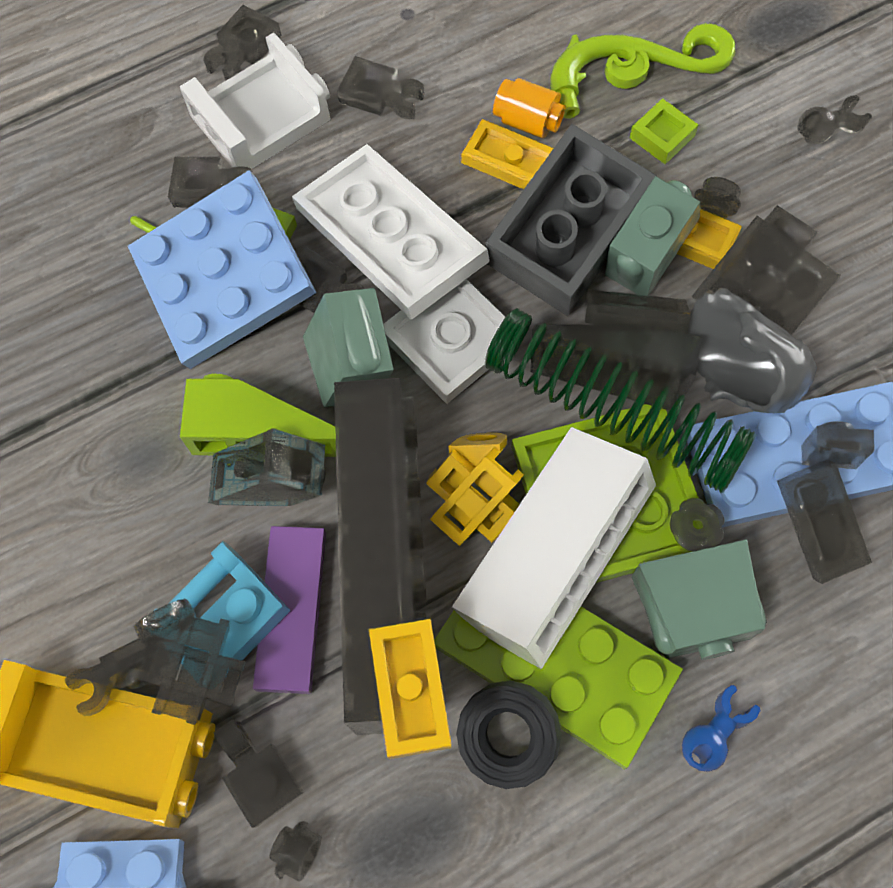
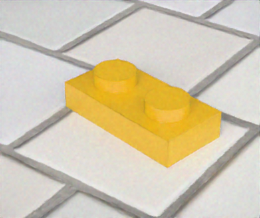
[369,619,452,759]

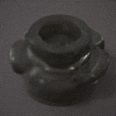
[694,177,741,219]
[670,498,725,551]
[269,821,322,882]

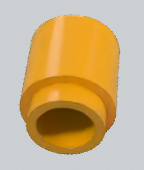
[493,78,566,139]

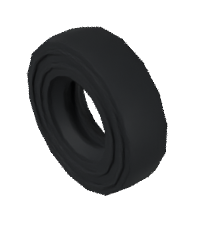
[456,680,562,789]

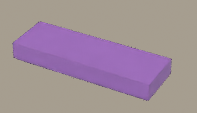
[253,526,326,694]

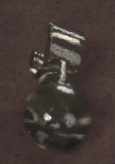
[797,95,872,144]

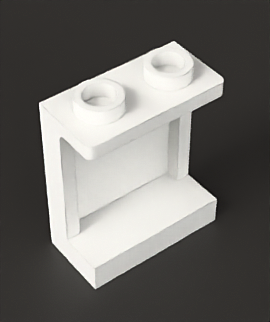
[179,33,330,176]

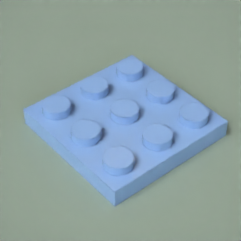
[128,170,316,369]

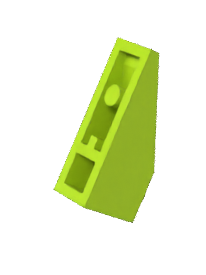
[180,373,346,457]

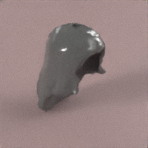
[680,288,817,413]

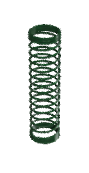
[485,308,756,493]

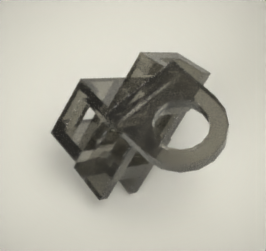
[130,599,246,725]

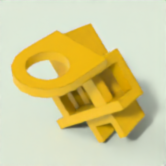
[426,432,524,546]

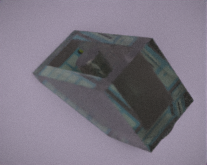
[208,428,326,506]

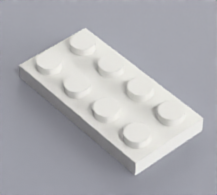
[292,144,490,320]

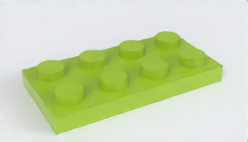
[434,607,683,770]

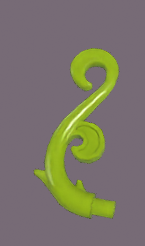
[550,23,735,119]

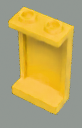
[0,660,215,828]

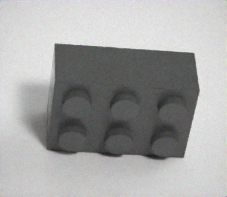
[485,124,657,316]

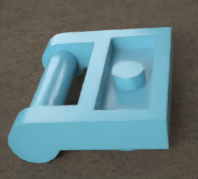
[144,541,291,692]

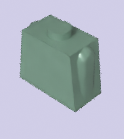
[605,176,700,300]
[303,288,394,408]
[631,539,766,660]

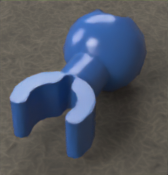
[682,685,760,772]

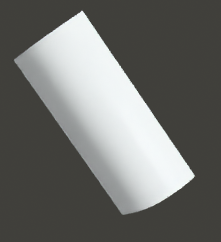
[452,427,656,669]

